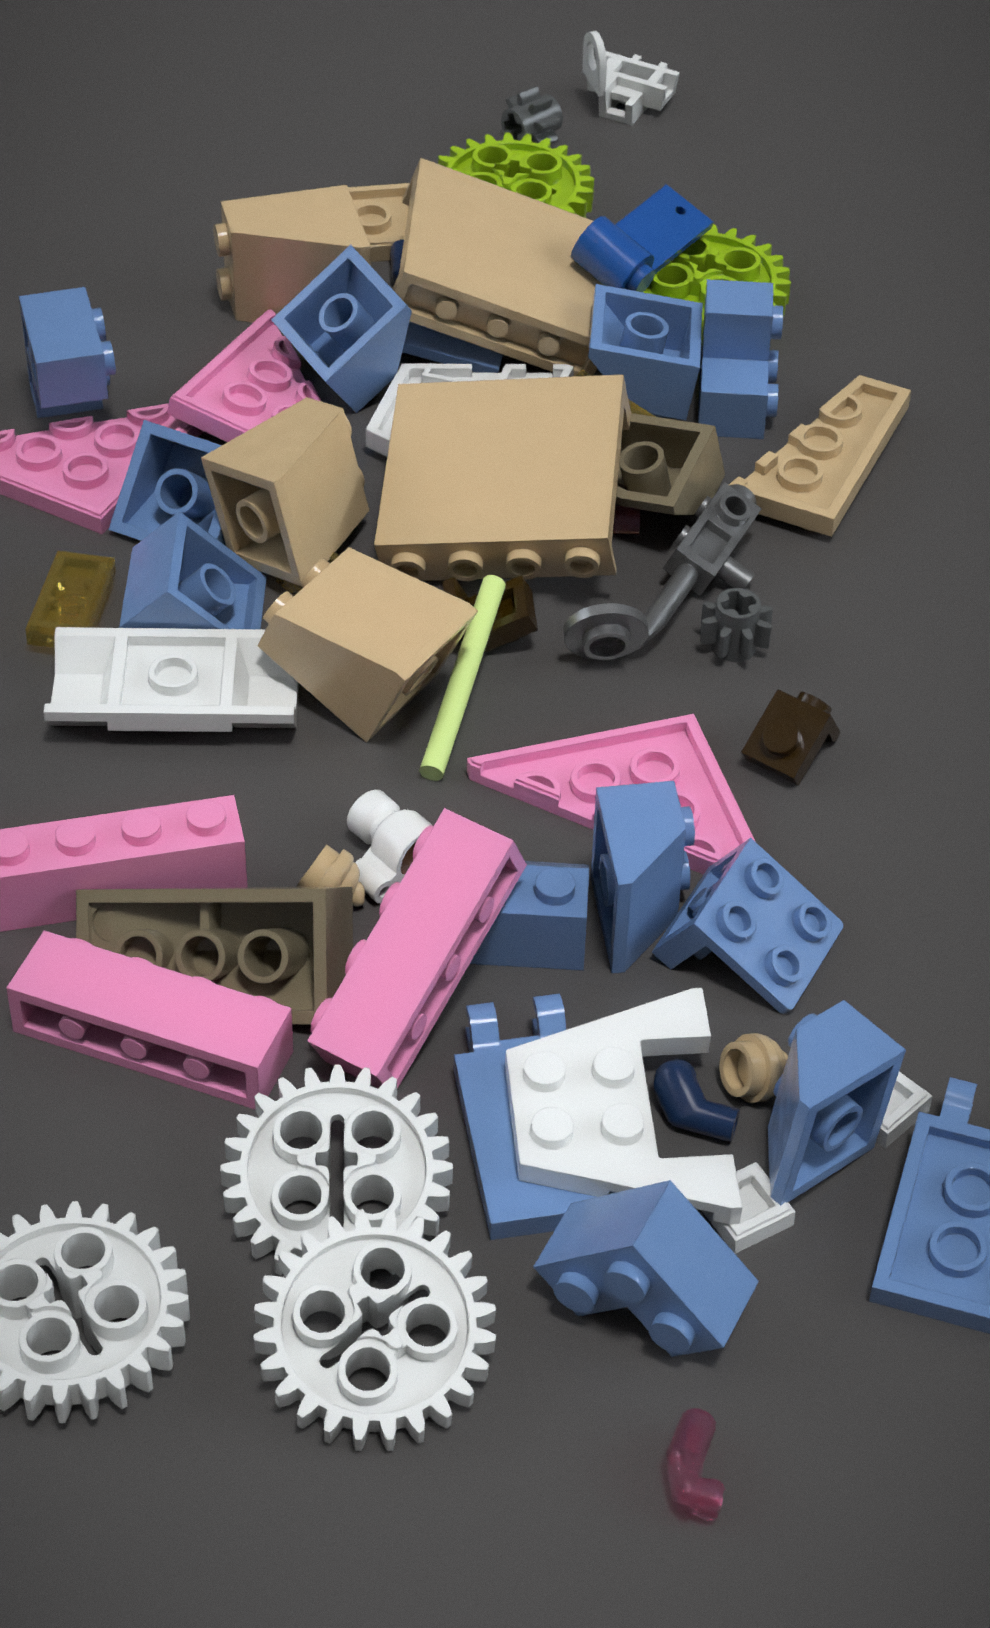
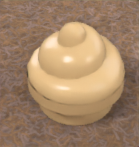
[296,844,365,907]
[719,1033,788,1103]

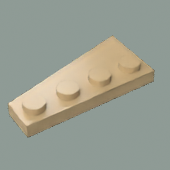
[729,375,911,537]

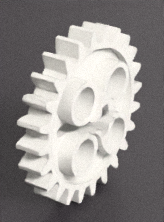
[220,1064,453,1284]
[0,1201,190,1423]
[253,1209,496,1451]

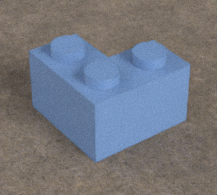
[698,279,783,439]
[19,287,116,418]
[533,1180,759,1357]

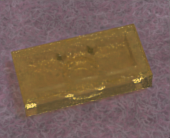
[25,551,116,648]

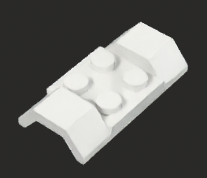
[43,627,299,732]

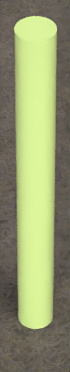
[419,575,506,781]

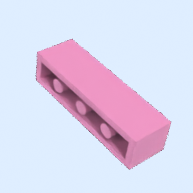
[0,795,247,932]
[307,808,527,1089]
[6,931,293,1110]

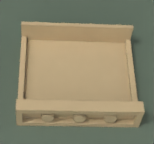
[392,158,603,377]
[374,375,631,581]

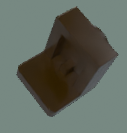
[443,575,538,653]
[741,689,841,786]

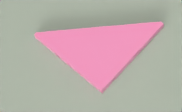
[167,309,322,442]
[0,403,204,535]
[467,714,756,875]

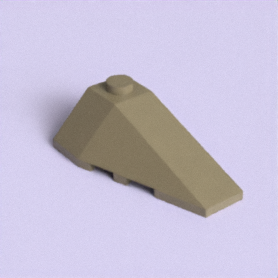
[616,413,725,515]
[76,887,353,1024]

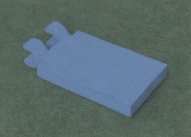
[454,993,616,1240]
[869,1077,990,1334]

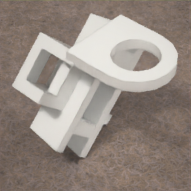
[582,31,680,126]

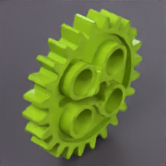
[438,132,594,218]
[644,224,791,340]

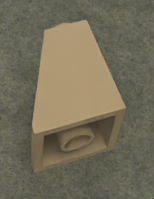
[213,185,371,323]
[201,397,369,587]
[257,547,478,743]

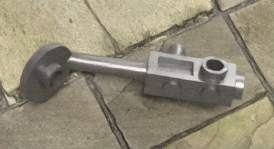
[563,482,762,660]

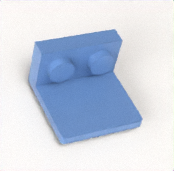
[652,838,843,1014]

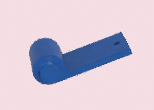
[571,184,714,292]

